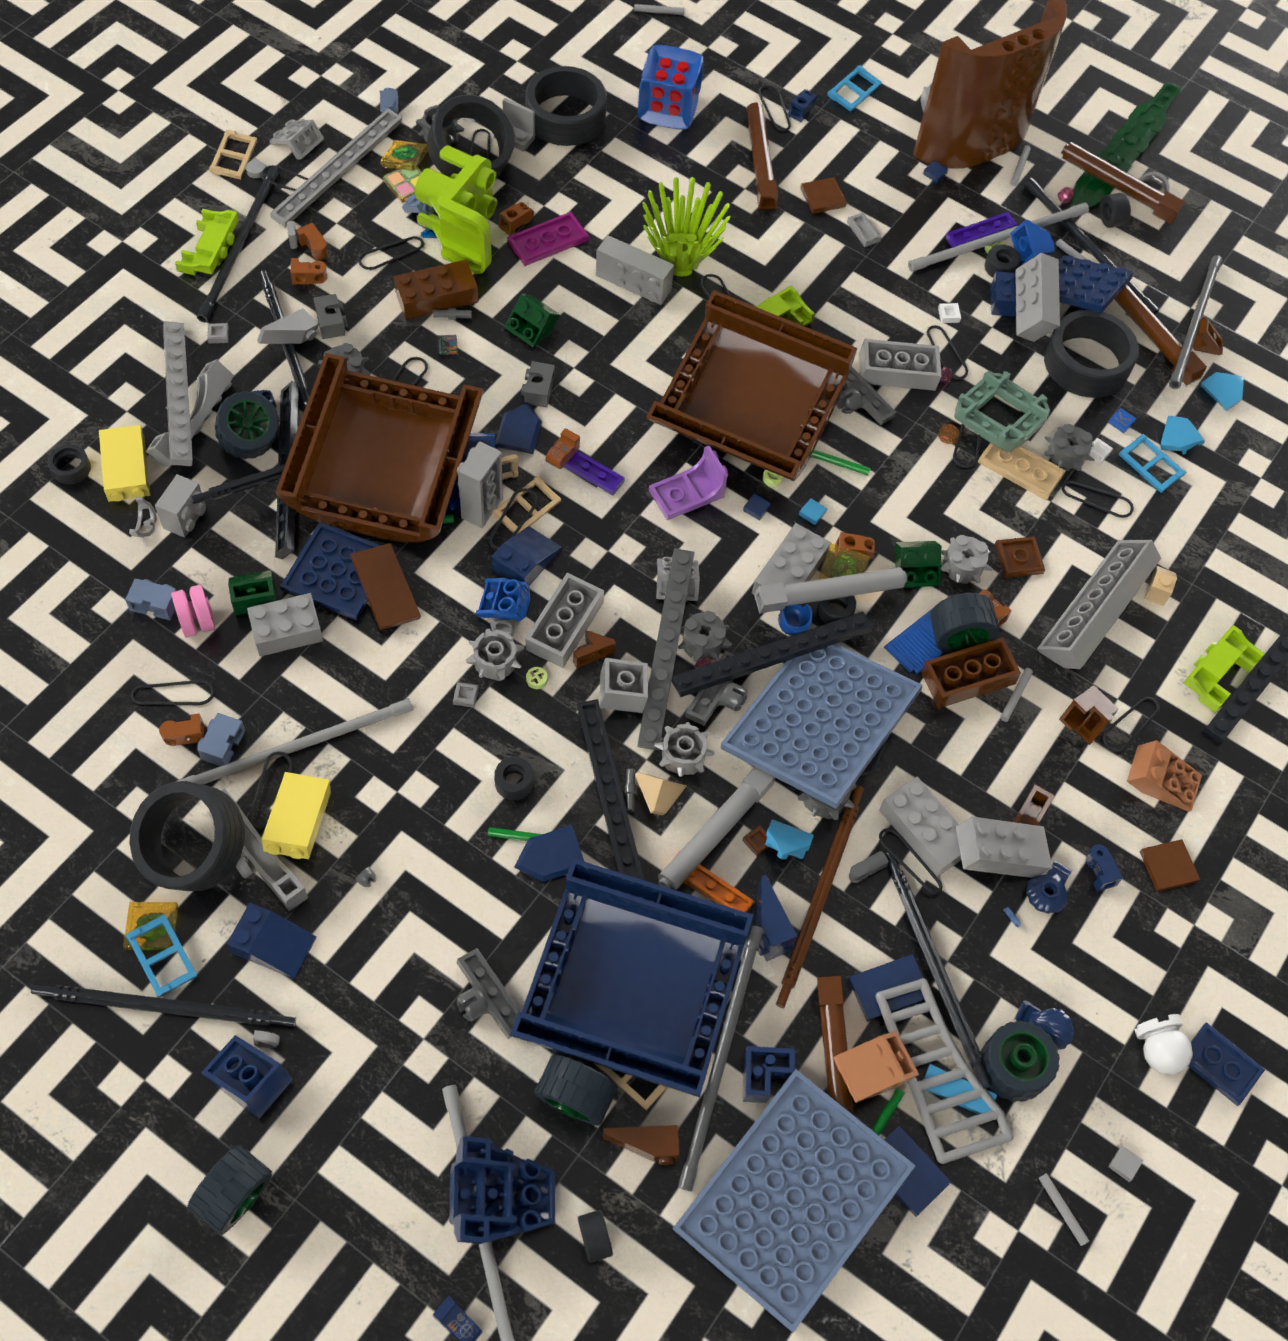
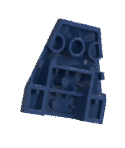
[449,1136,555,1244]

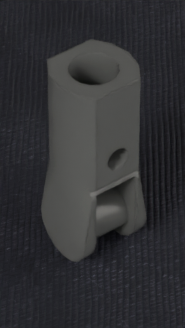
[849,851,889,883]

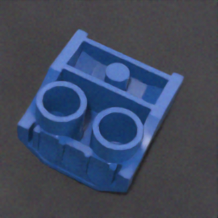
[475,578,530,622]

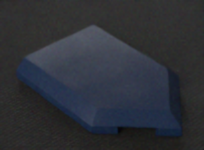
[495,402,542,454]
[514,825,584,882]

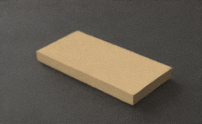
[978,443,1066,501]

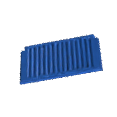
[884,609,945,675]

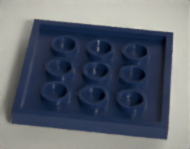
[1059,255,1133,313]
[280,522,395,621]

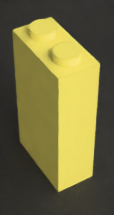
[99,425,150,502]
[262,772,331,859]

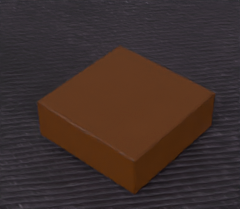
[742,825,769,856]

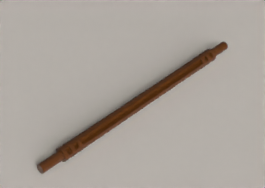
[776,786,864,1008]

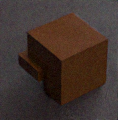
[1059,685,1119,745]

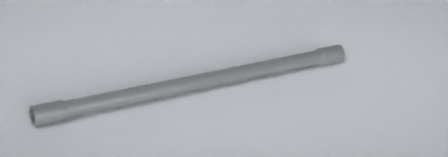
[908,203,1089,272]
[177,698,413,785]
[442,1085,515,1341]

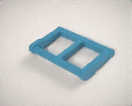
[827,65,882,112]
[1119,434,1186,493]
[126,914,198,998]

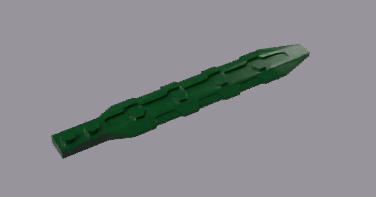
[1070,81,1182,209]

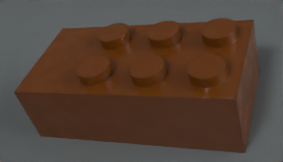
[393,259,478,320]
[921,637,1021,709]

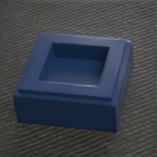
[923,160,948,183]
[743,494,771,521]

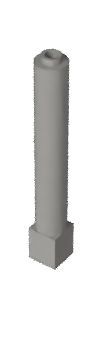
[754,567,907,614]
[658,767,776,890]

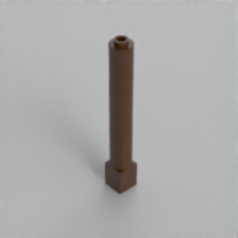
[746,103,778,209]
[1061,142,1185,224]
[1114,285,1207,386]
[817,976,854,1116]

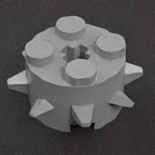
[941,535,993,584]
[466,629,524,681]
[654,722,715,777]

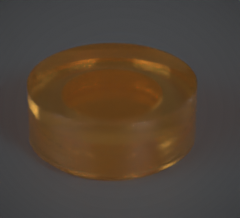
[938,424,959,444]

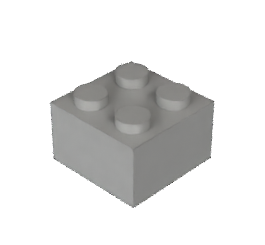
[155,474,206,538]
[600,658,648,713]

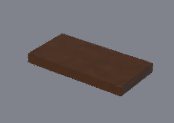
[350,543,421,631]

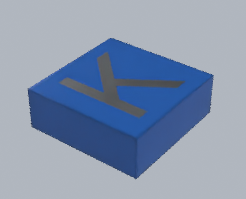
[1108,408,1136,434]

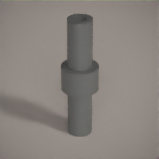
[433,308,472,320]
[624,769,637,813]

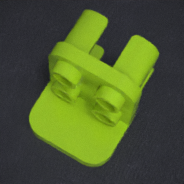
[415,145,497,274]

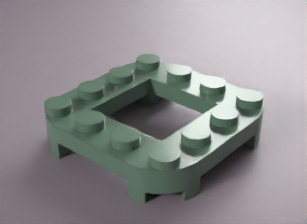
[954,371,1050,452]

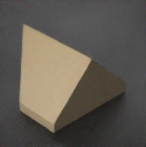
[635,772,687,815]

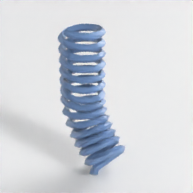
[1003,907,1021,927]

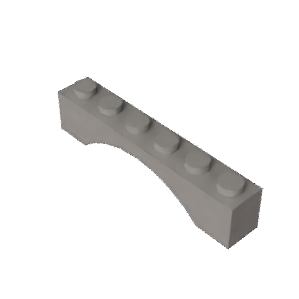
[146,359,235,467]
[221,788,308,912]

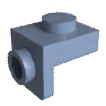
[380,88,399,114]
[402,194,435,215]

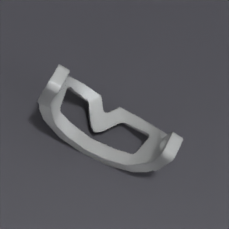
[1139,172,1169,194]
[129,497,157,537]

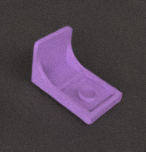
[648,446,728,520]

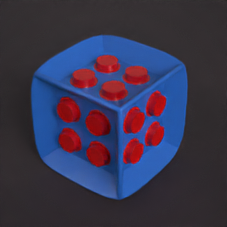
[638,45,704,129]

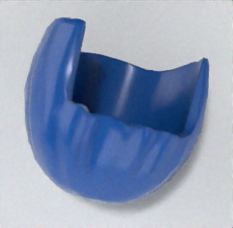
[778,604,813,636]

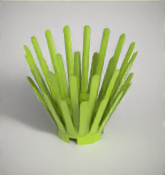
[643,177,730,277]

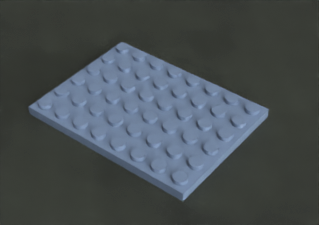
[721,644,922,809]
[672,1069,915,1333]

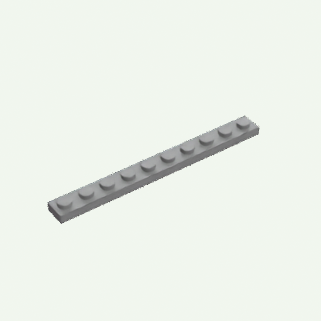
[270,108,402,227]
[163,321,193,466]

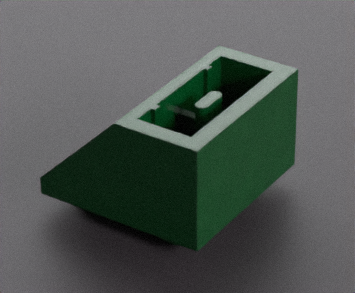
[504,294,561,347]
[895,541,942,587]
[228,570,277,615]

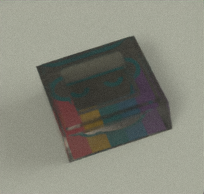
[437,335,458,355]

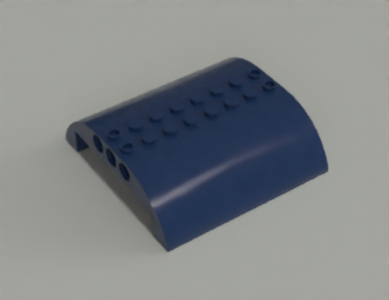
[510,858,753,1098]

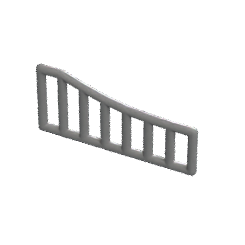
[875,978,1014,1164]

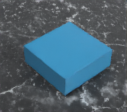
[799,498,827,525]

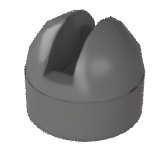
[355,867,376,887]

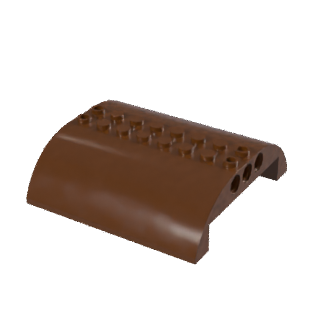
[913,0,1067,169]
[646,290,857,481]
[275,353,484,542]

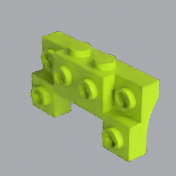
[175,209,239,275]
[755,285,815,327]
[1183,625,1265,713]

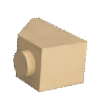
[1144,566,1177,606]

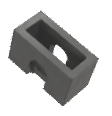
[313,294,348,339]
[521,361,555,408]

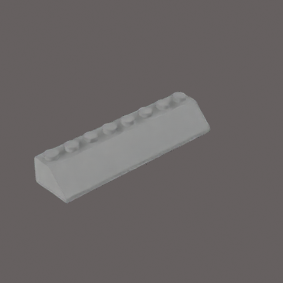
[1037,540,1161,669]

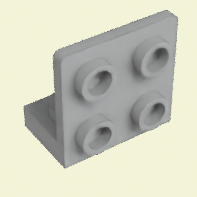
[494,98,535,151]
[269,119,324,160]
[656,557,700,601]

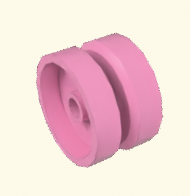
[171,584,215,638]

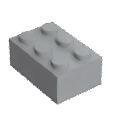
[247,593,323,656]

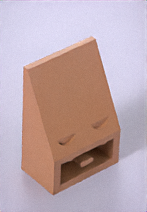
[1127,740,1202,812]
[833,1031,919,1103]

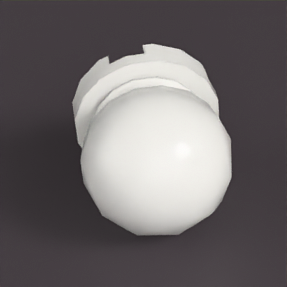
[1134,1014,1193,1075]

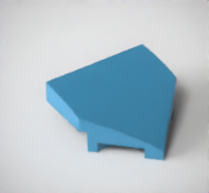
[1201,372,1244,412]
[1160,416,1205,455]
[765,819,814,859]

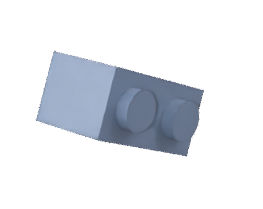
[125,579,176,620]
[197,713,245,766]

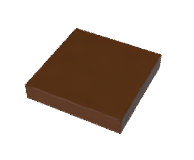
[800,177,847,214]
[995,536,1045,578]
[1139,839,1200,892]

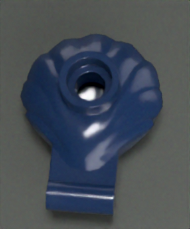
[1026,860,1072,914]
[1014,1000,1075,1050]

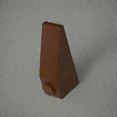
[602,1125,679,1165]

